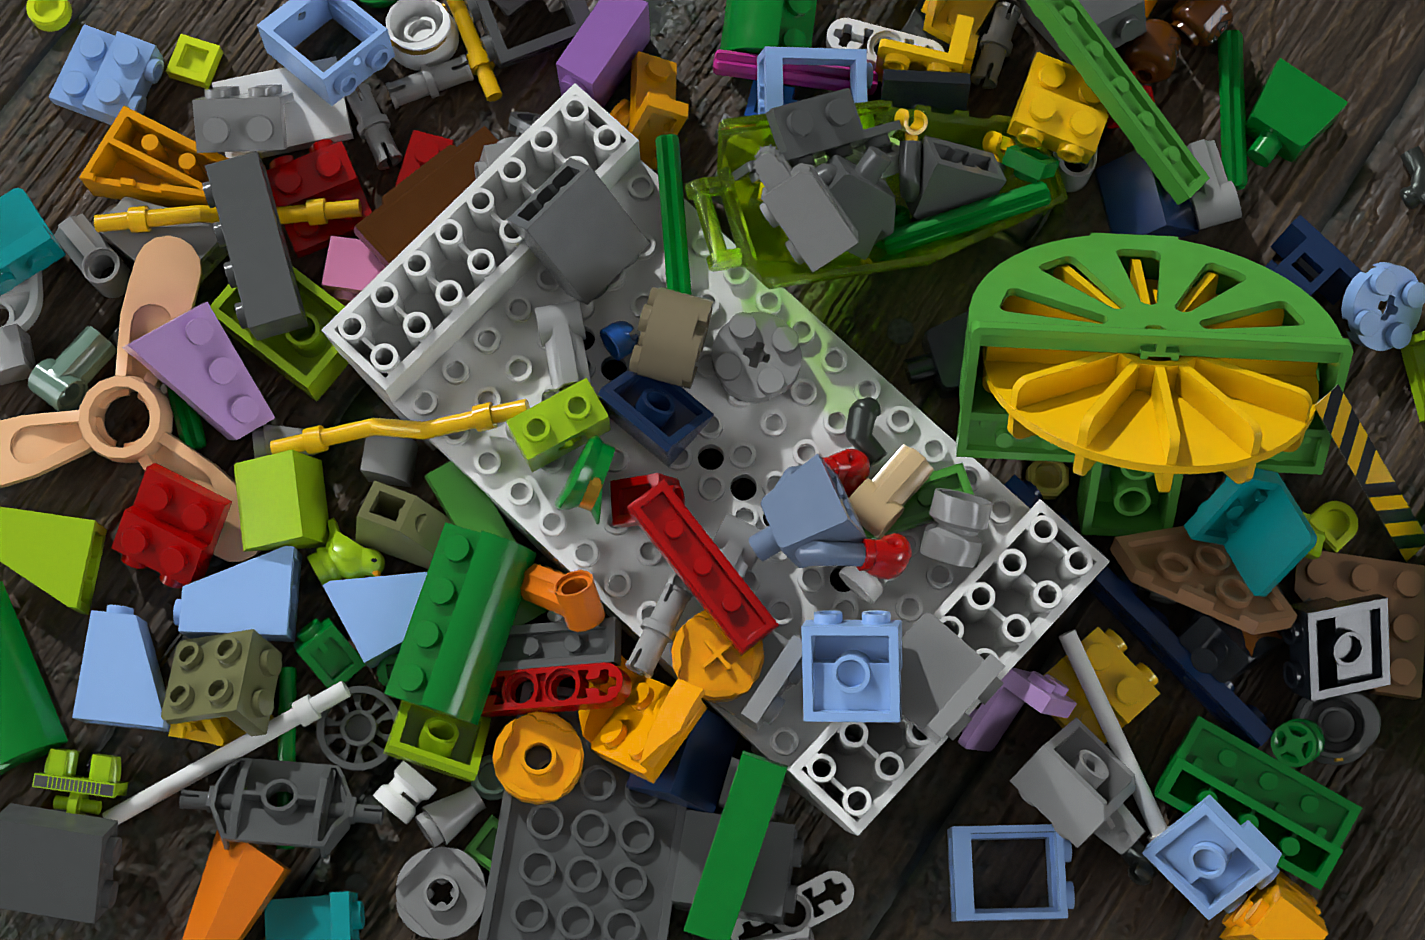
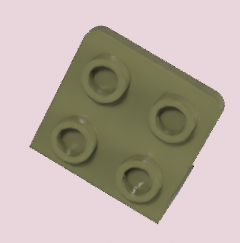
[161,629,282,737]

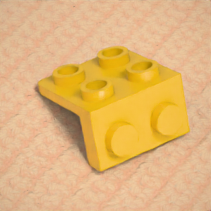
[875,14,979,83]

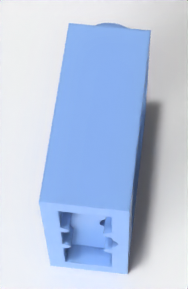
[257,0,395,106]
[757,46,874,142]
[947,824,1075,922]

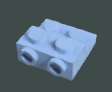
[49,24,164,125]
[801,610,903,722]
[1142,794,1282,920]

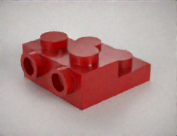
[267,139,372,258]
[111,463,232,588]

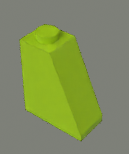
[0,507,107,615]

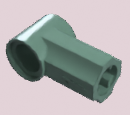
[28,326,117,412]

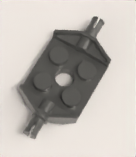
[179,758,384,857]

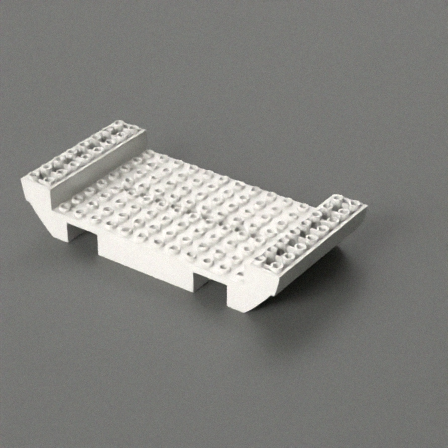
[322,83,1110,836]

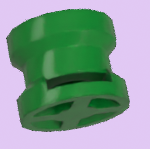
[1271,718,1325,767]

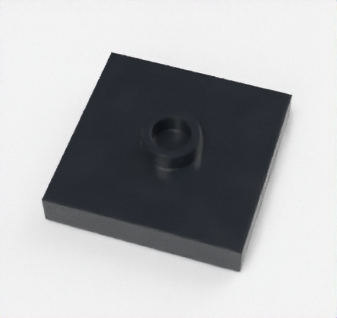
[877,69,971,144]

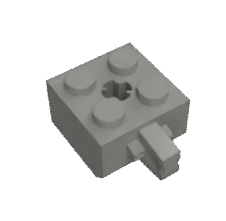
[1010,717,1145,855]

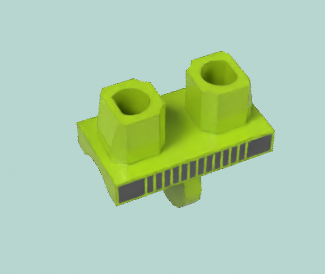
[32,748,129,815]

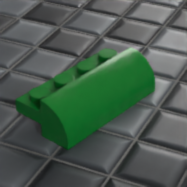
[720,0,817,55]
[384,522,537,726]
[0,581,68,776]
[1154,715,1362,890]

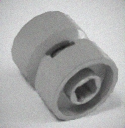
[919,488,993,568]

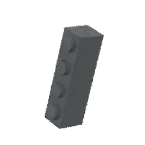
[202,151,309,341]

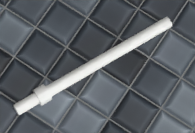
[1059,629,1170,842]
[103,681,351,825]

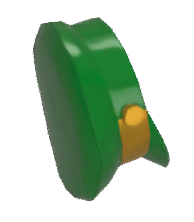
[554,435,615,525]

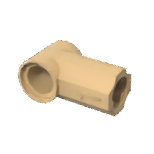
[849,444,934,539]

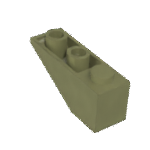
[356,480,451,569]

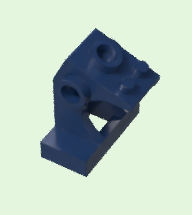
[1265,215,1362,305]

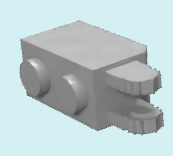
[753,144,859,272]

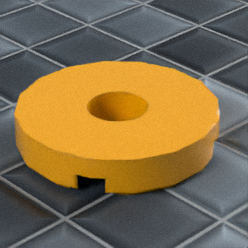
[492,712,585,805]

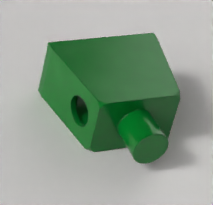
[1246,58,1348,167]

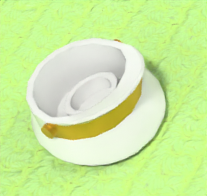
[386,0,459,71]

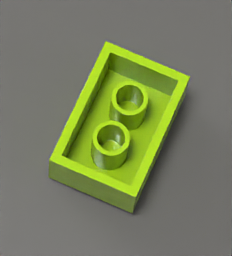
[210,267,349,402]

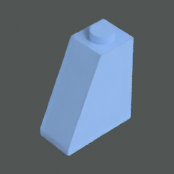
[173,546,302,642]
[323,572,427,669]
[72,605,170,732]

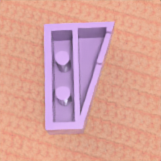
[122,302,275,440]

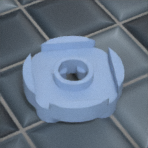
[1341,262,1425,351]

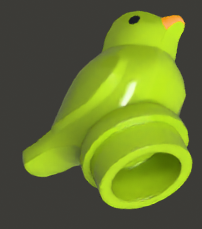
[307,518,385,585]

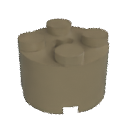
[628,287,714,389]

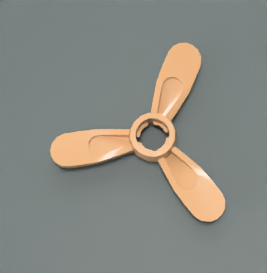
[0,236,261,562]

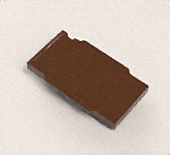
[354,126,499,267]

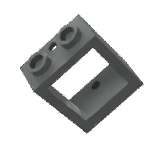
[464,0,590,70]

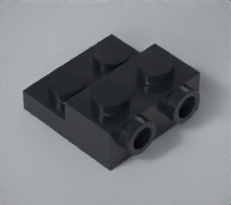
[1281,594,1391,701]

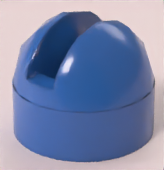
[600,321,639,361]

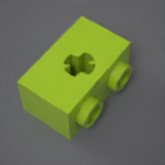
[506,378,611,473]

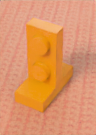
[627,51,689,170]

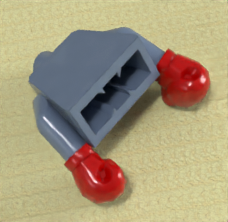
[749,449,912,580]

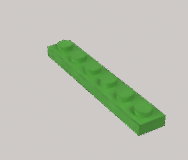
[1025,0,1210,205]

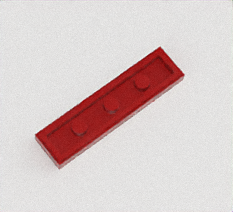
[627,479,779,656]

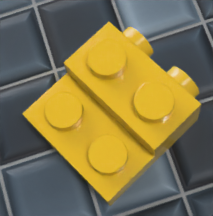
[1007,52,1109,164]
[1044,627,1161,744]

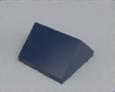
[1094,150,1199,238]
[598,370,714,467]
[626,709,740,813]

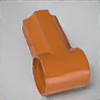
[521,563,606,632]

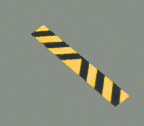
[1314,384,1425,562]

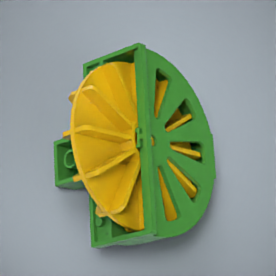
[956,232,1353,536]

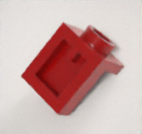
[610,473,685,528]

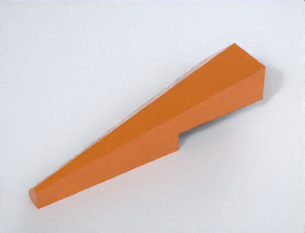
[182,830,292,940]

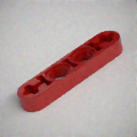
[481,662,632,717]

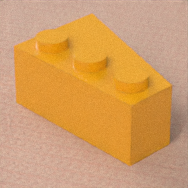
[79,106,229,208]
[1219,871,1328,940]

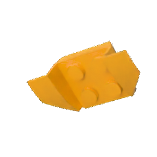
[575,655,707,784]

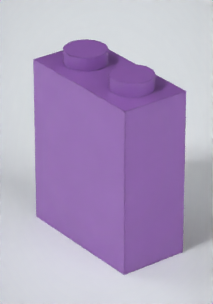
[556,0,651,108]

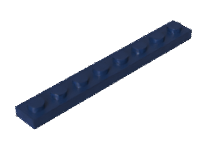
[1004,474,1273,748]

